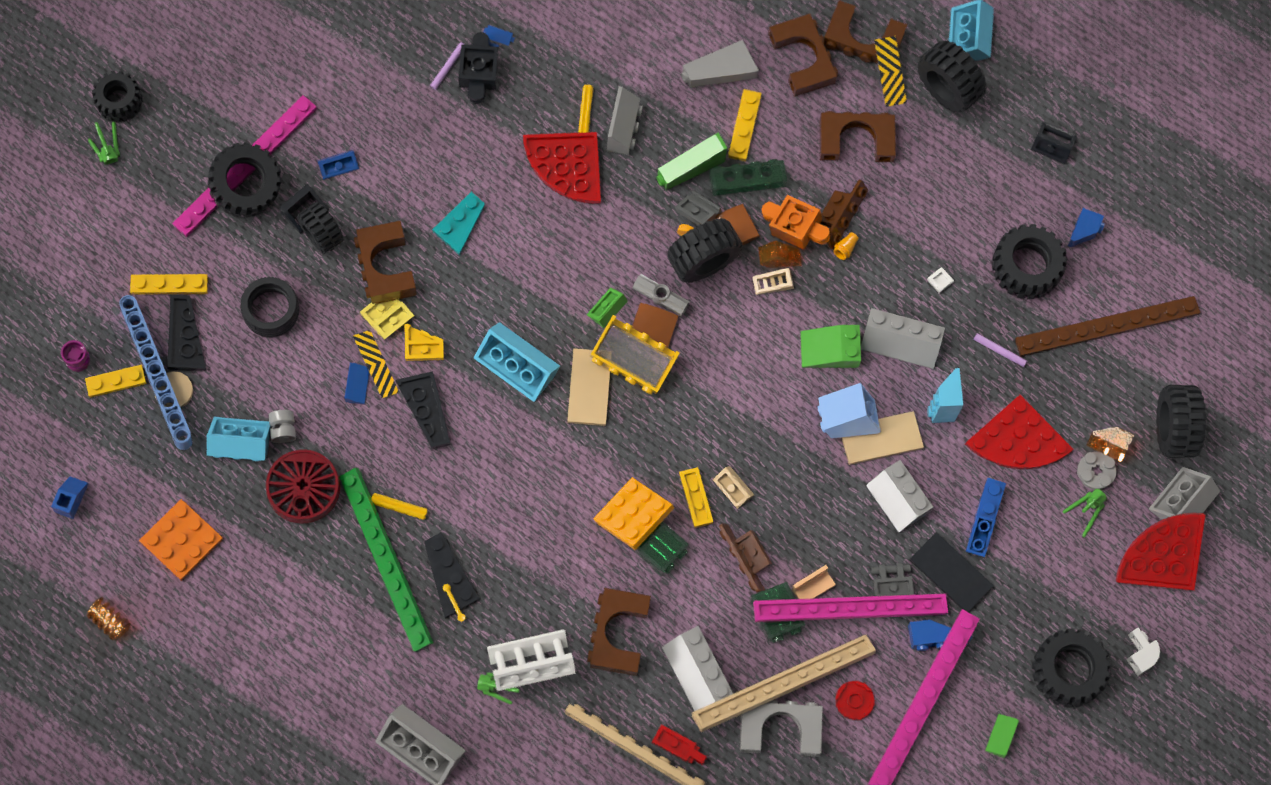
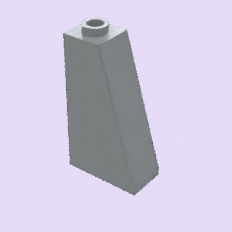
[681,40,759,87]

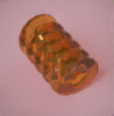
[87,597,131,641]

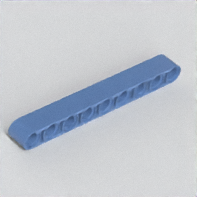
[120,295,192,450]

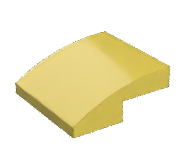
[360,299,414,340]

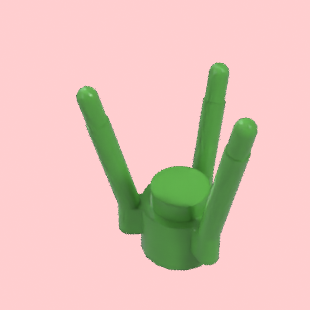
[88,122,120,165]
[1063,489,1107,537]
[477,672,520,704]

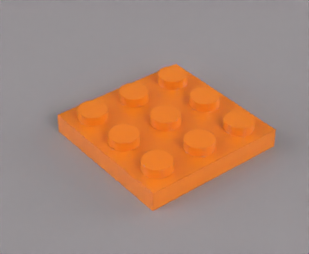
[139,499,223,581]

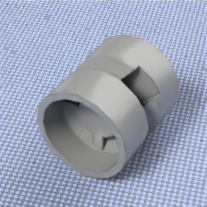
[269,410,296,443]

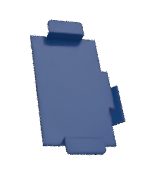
[484,25,515,47]

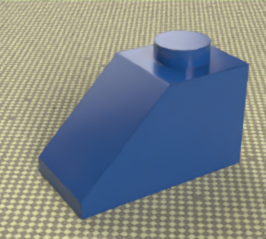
[1068,208,1105,247]

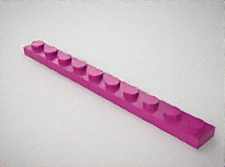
[172,95,317,237]
[753,594,948,622]
[868,609,980,785]

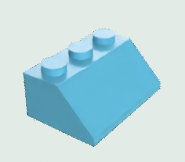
[949,0,994,61]
[927,368,963,423]
[207,417,271,461]

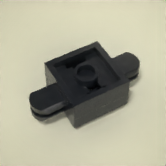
[458,32,499,104]

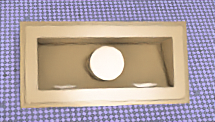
[713,466,754,509]

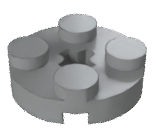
[1077,452,1116,490]

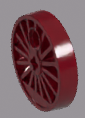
[266,450,341,524]

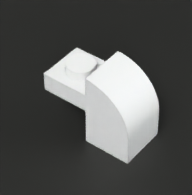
[1127,628,1160,676]

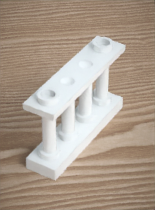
[487,629,575,691]

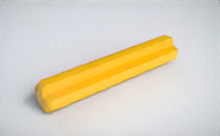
[578,85,593,133]
[371,493,428,520]

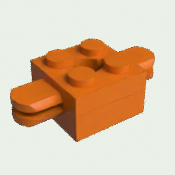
[762,195,830,250]

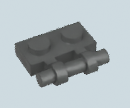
[871,563,914,596]

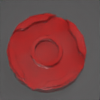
[835,681,875,720]

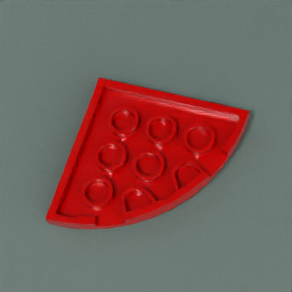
[523,132,601,204]
[965,395,1074,469]
[1116,513,1205,590]

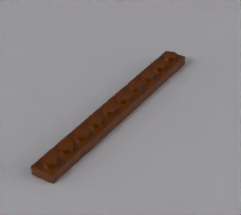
[1015,296,1200,357]

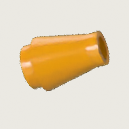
[833,232,859,260]

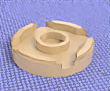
[155,371,193,408]

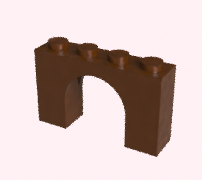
[824,0,907,66]
[768,14,838,97]
[819,111,895,162]
[354,220,417,304]
[587,588,651,676]

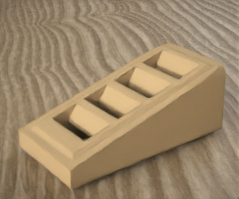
[752,268,794,295]

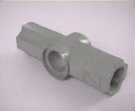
[632,274,690,316]

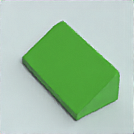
[587,287,628,328]
[985,714,1019,758]

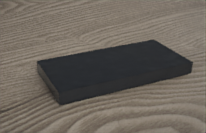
[910,532,994,612]

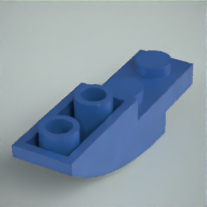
[966,477,1006,557]

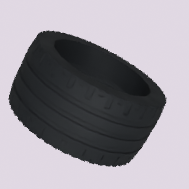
[240,277,299,338]

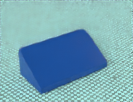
[317,150,359,180]
[345,362,369,404]

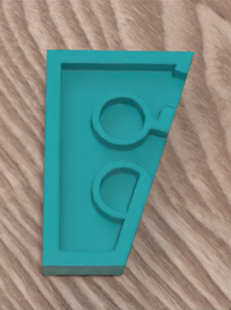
[432,192,485,256]

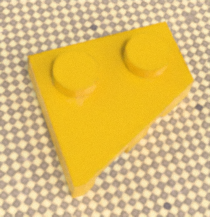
[405,324,444,361]

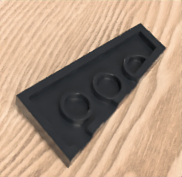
[167,294,206,371]
[395,371,450,449]
[424,532,479,619]

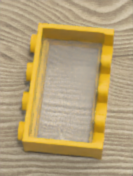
[590,315,680,395]

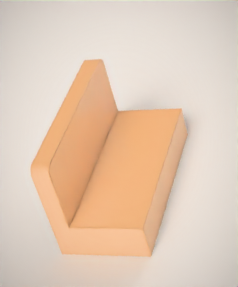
[792,565,836,599]

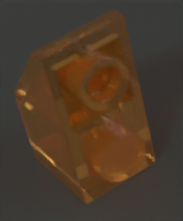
[758,240,801,268]
[1086,427,1134,462]

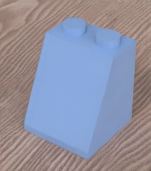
[818,383,881,438]

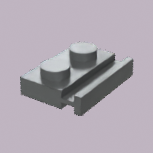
[675,190,722,225]

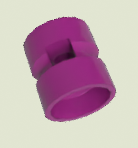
[61,340,90,372]

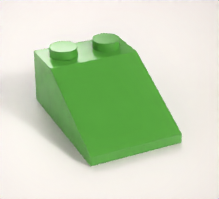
[801,325,861,368]

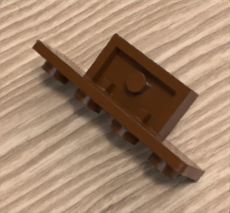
[820,180,868,250]
[719,524,772,593]

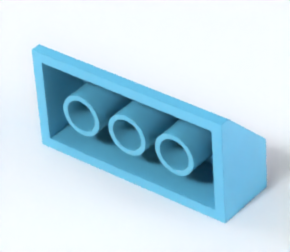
[474,322,560,402]

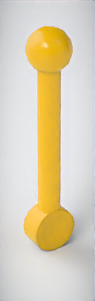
[443,584,466,622]

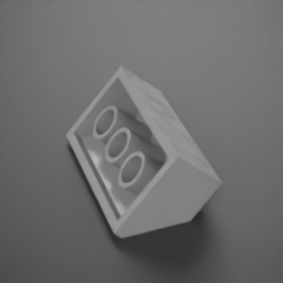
[861,308,945,369]
[662,626,733,711]
[375,704,466,785]

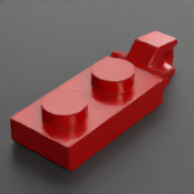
[652,724,707,765]

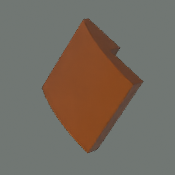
[715,204,760,245]
[628,303,678,348]

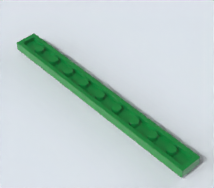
[339,468,433,652]

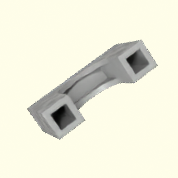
[740,700,823,757]

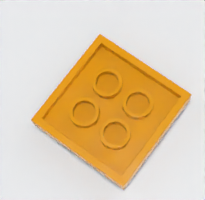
[593,477,674,550]

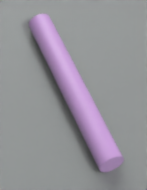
[430,43,463,90]
[973,333,1027,367]

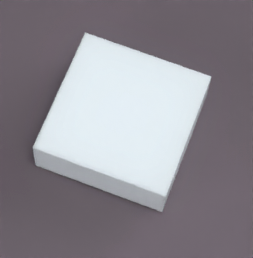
[927,267,954,293]

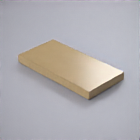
[567,349,612,426]
[842,411,924,465]

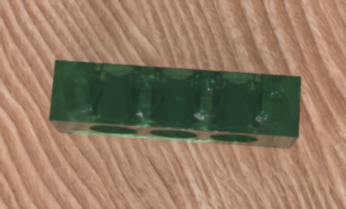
[709,159,787,196]

